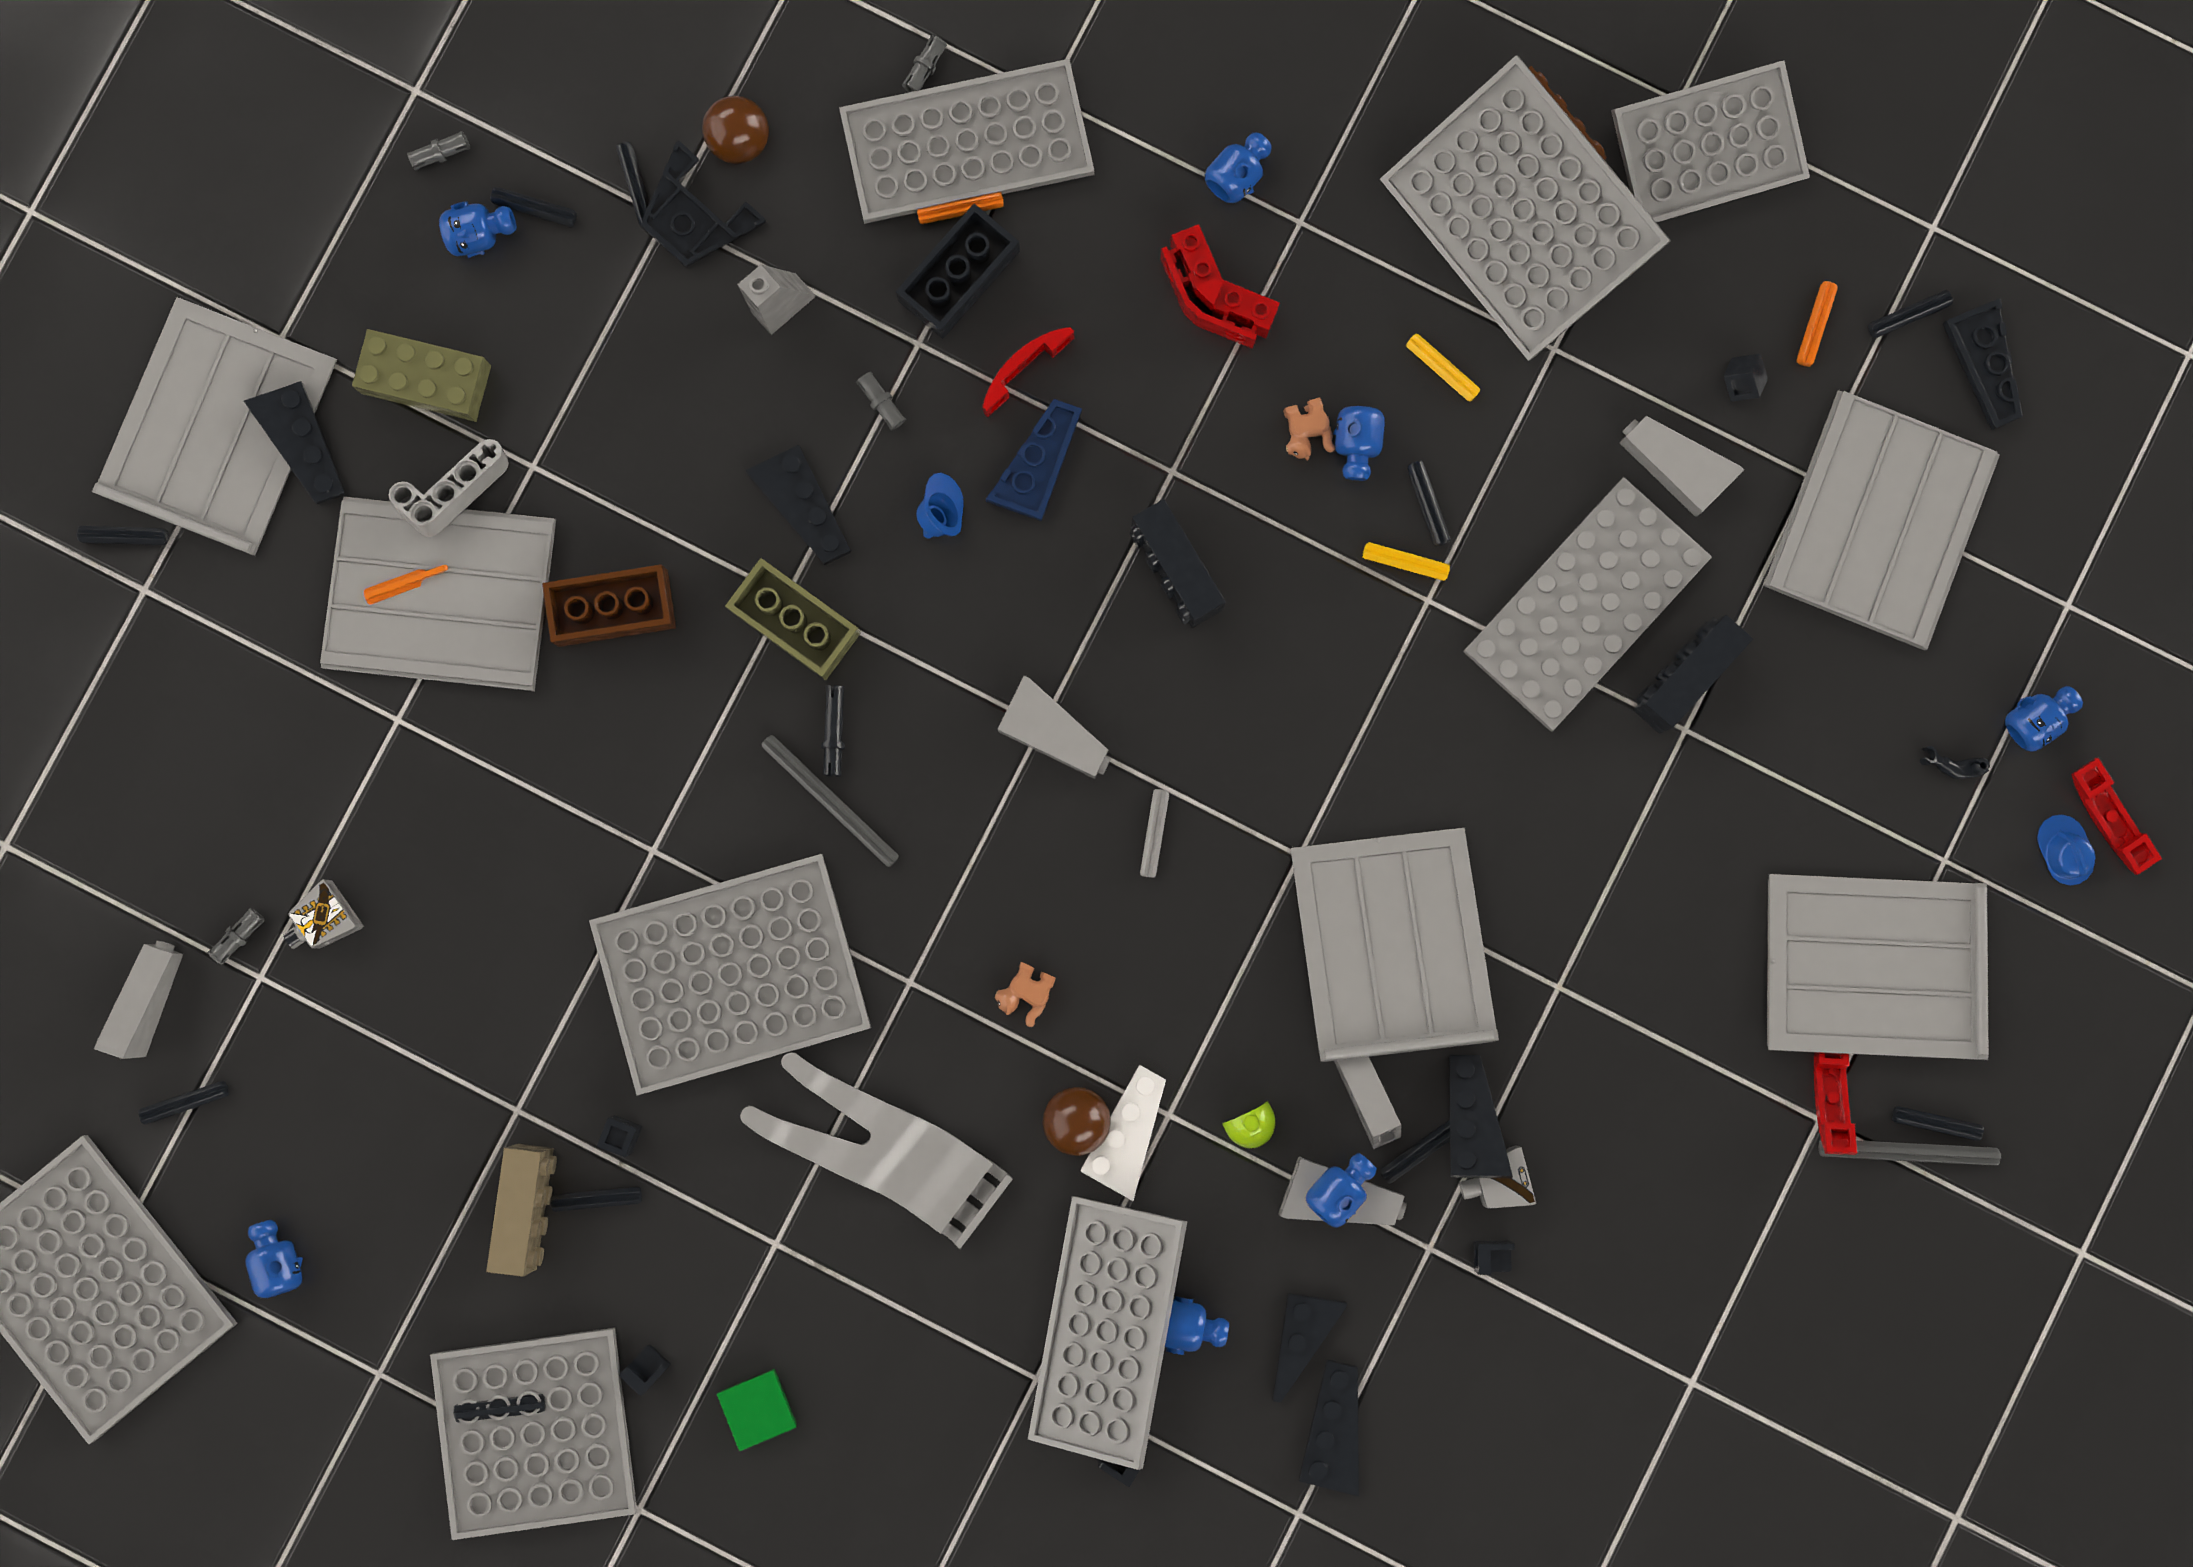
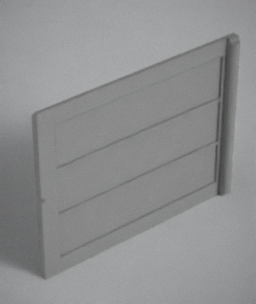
[92,297,337,556]
[1762,390,2000,650]
[320,497,556,691]
[1291,828,1499,1062]
[1767,874,1989,1060]

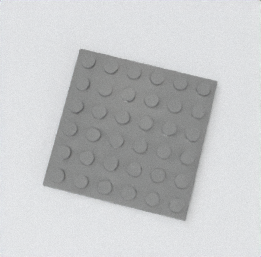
[430,1328,637,1540]

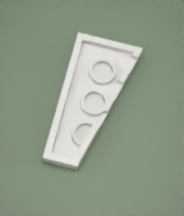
[1080,1065,1166,1201]

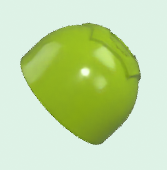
[1222,1101,1275,1148]

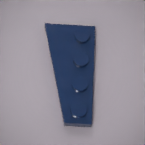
[985,399,1082,521]

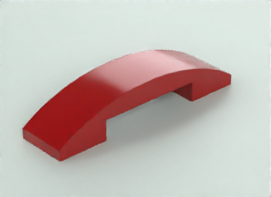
[983,327,1074,417]
[2071,758,2162,875]
[1814,1052,1857,1155]

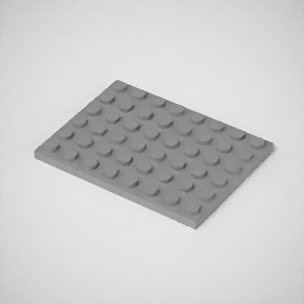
[1380,55,1671,361]
[589,854,872,1095]
[0,1135,238,1444]

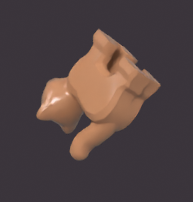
[1283,397,1335,461]
[995,962,1056,1027]

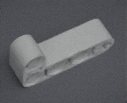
[388,439,509,537]

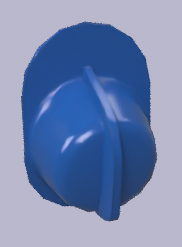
[916,473,964,539]
[2037,815,2096,885]

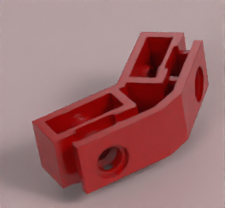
[1160,224,1280,349]

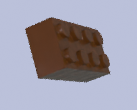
[542,564,676,647]

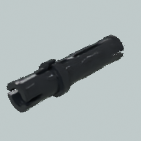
[821,685,845,777]

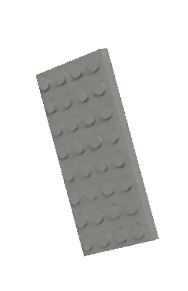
[839,59,1094,224]
[1463,477,1712,732]
[1028,1196,1187,1470]

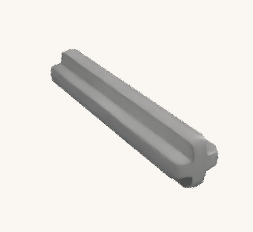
[1140,789,1169,878]

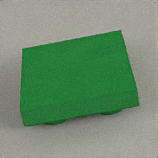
[717,1369,797,1451]

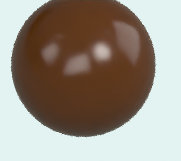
[702,96,769,164]
[1043,1087,1111,1156]

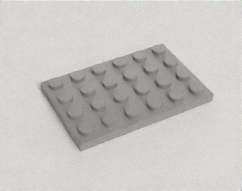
[1611,60,1810,222]

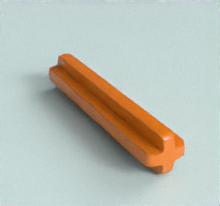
[917,192,1004,224]
[1796,281,1838,367]
[364,565,448,605]

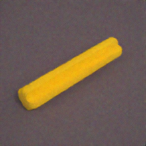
[1406,334,1480,401]
[1363,542,1450,581]

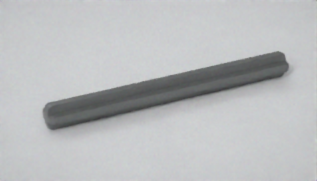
[762,735,899,867]
[1818,1139,2001,1166]

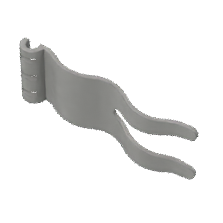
[740,1052,1013,1249]

